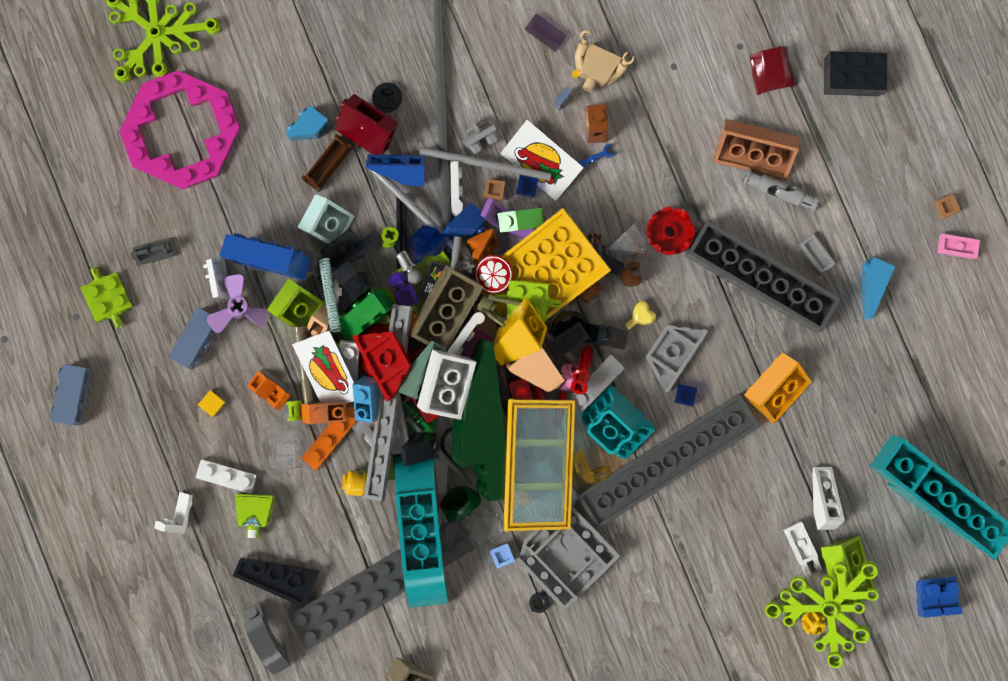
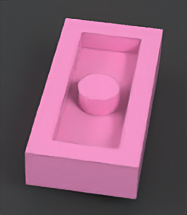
[937,234,980,260]

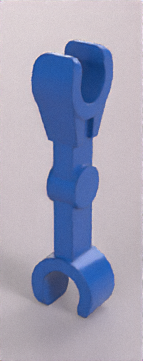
[577,144,615,167]

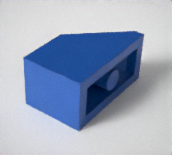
[443,203,486,238]

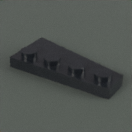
[232,557,320,607]

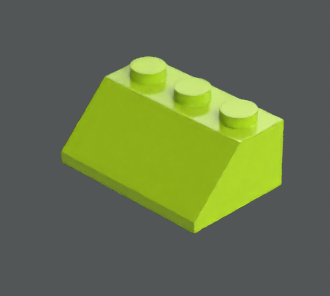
[821,535,874,604]

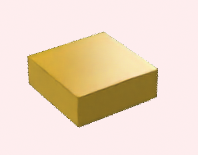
[198,390,226,417]

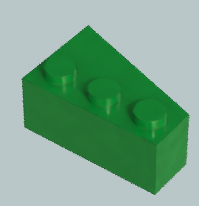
[335,288,395,341]

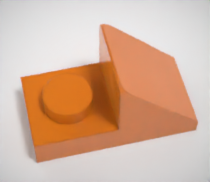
[467,229,499,266]

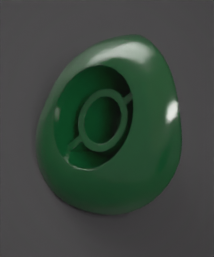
[440,486,481,523]

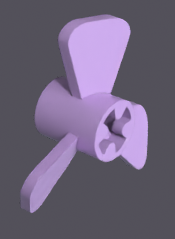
[207,274,270,333]

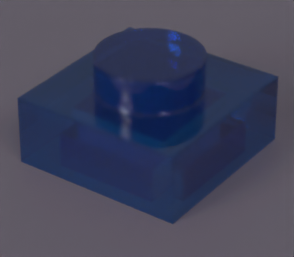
[516,175,538,198]
[674,384,697,407]

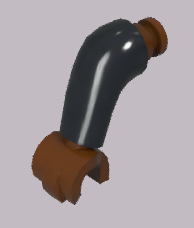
[588,233,642,287]

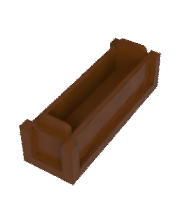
[301,133,353,192]

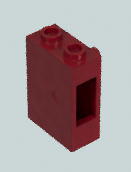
[335,94,399,155]

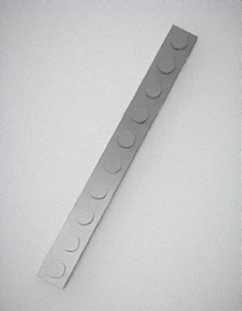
[364,304,413,501]

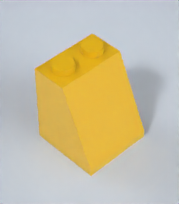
[493,298,547,366]

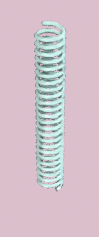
[319,258,341,332]

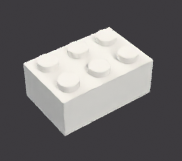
[417,349,476,420]

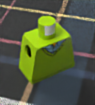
[235,493,276,538]

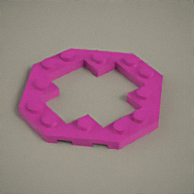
[119,70,241,190]

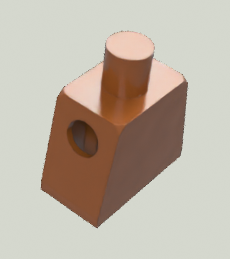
[585,104,608,143]

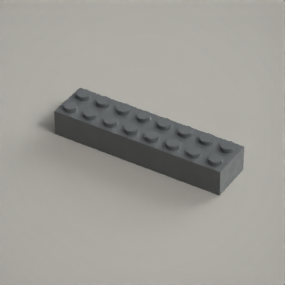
[685,220,841,333]

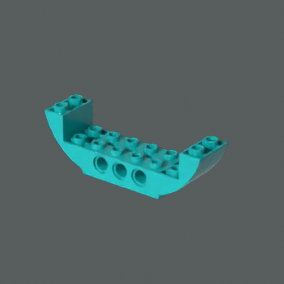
[394,453,449,608]

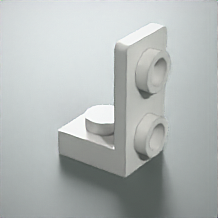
[154,492,192,534]

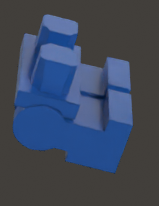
[916,576,962,618]

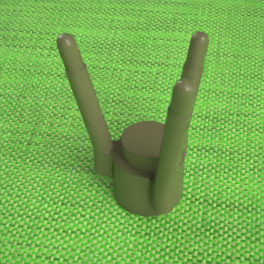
[477,294,521,327]

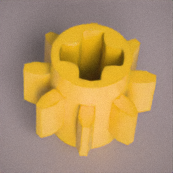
[801,612,826,635]

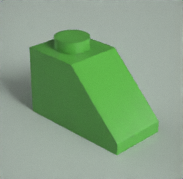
[498,207,544,232]

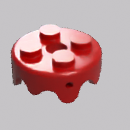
[646,207,695,256]

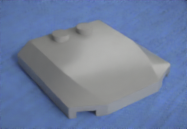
[517,507,620,611]

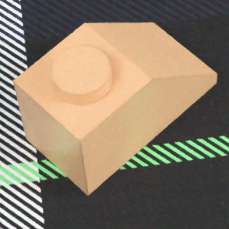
[305,304,339,339]

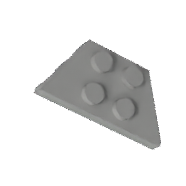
[645,325,708,393]

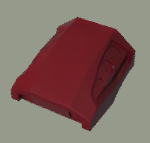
[749,46,794,95]

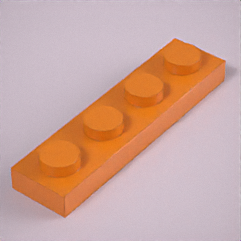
[301,401,357,470]

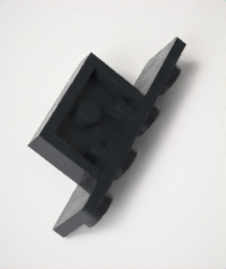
[317,228,382,286]

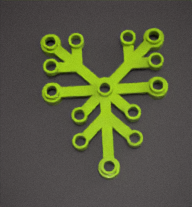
[106,0,221,83]
[765,561,878,668]

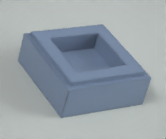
[554,87,572,110]

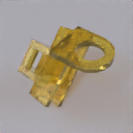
[573,449,611,485]

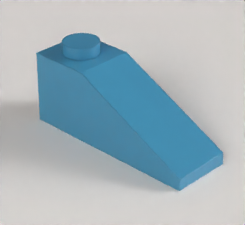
[861,257,895,320]

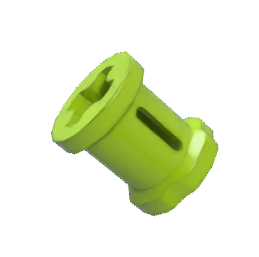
[380,226,399,248]
[286,400,303,421]

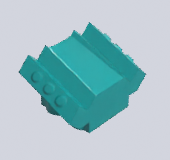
[580,385,655,459]

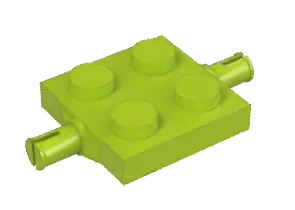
[80,267,133,329]
[495,279,562,323]

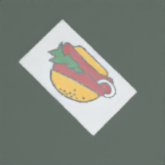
[500,120,583,201]
[292,331,354,404]

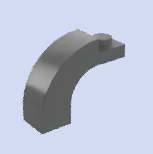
[243,602,291,675]

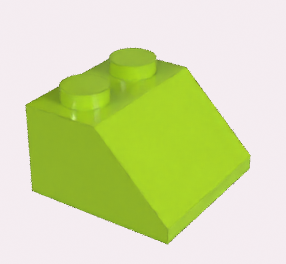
[267,278,325,330]

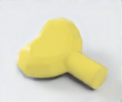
[625,301,656,330]

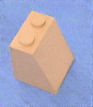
[505,348,565,392]

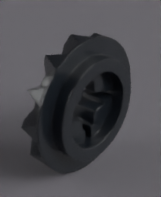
[372,83,402,113]

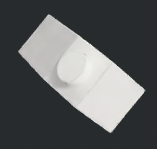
[813,467,845,530]

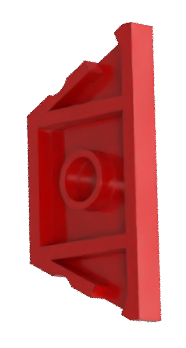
[353,331,413,402]

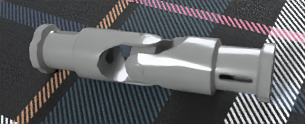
[742,168,820,212]

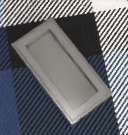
[798,233,836,276]

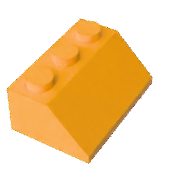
[744,352,812,424]

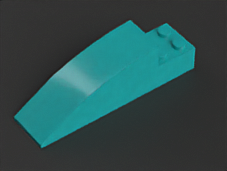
[869,435,1008,560]

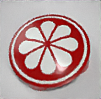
[475,255,513,294]

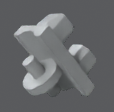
[462,120,498,154]

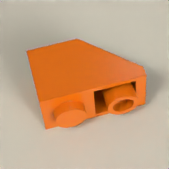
[301,402,347,424]

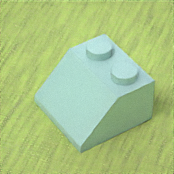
[297,194,355,245]

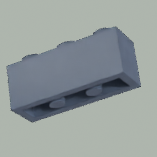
[168,307,217,369]
[50,364,92,425]

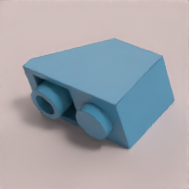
[286,105,330,141]
[352,376,380,423]

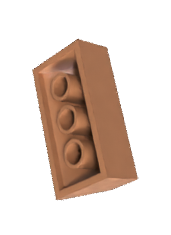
[713,119,799,180]

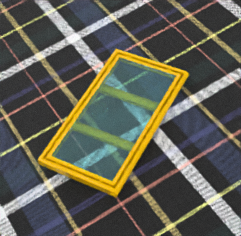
[504,398,575,532]

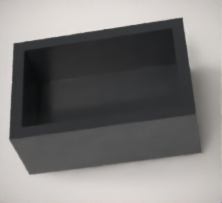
[824,51,887,96]

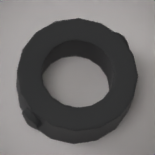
[529,593,549,613]

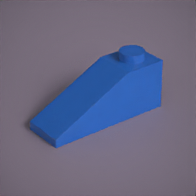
[366,154,425,186]

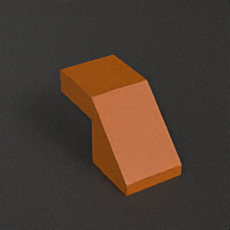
[247,371,291,411]

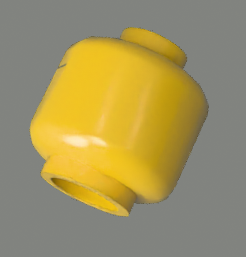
[342,470,367,496]

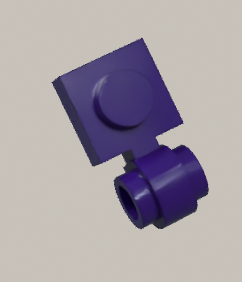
[389,271,419,306]

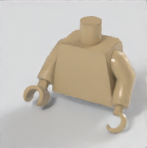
[574,30,635,93]

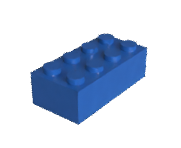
[220,233,311,281]

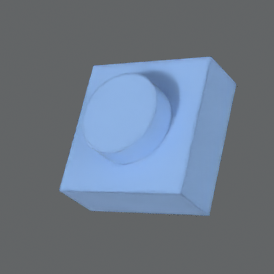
[490,543,515,569]

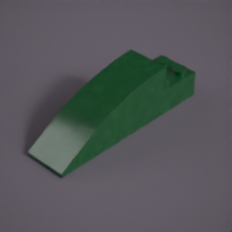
[452,338,507,502]

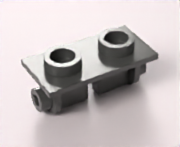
[131,238,174,266]

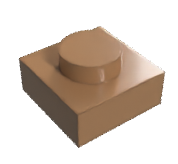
[484,179,505,201]
[934,194,961,219]

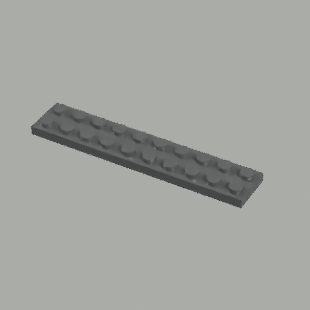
[577,394,760,529]
[288,520,474,650]

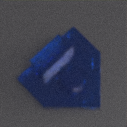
[408,225,450,264]

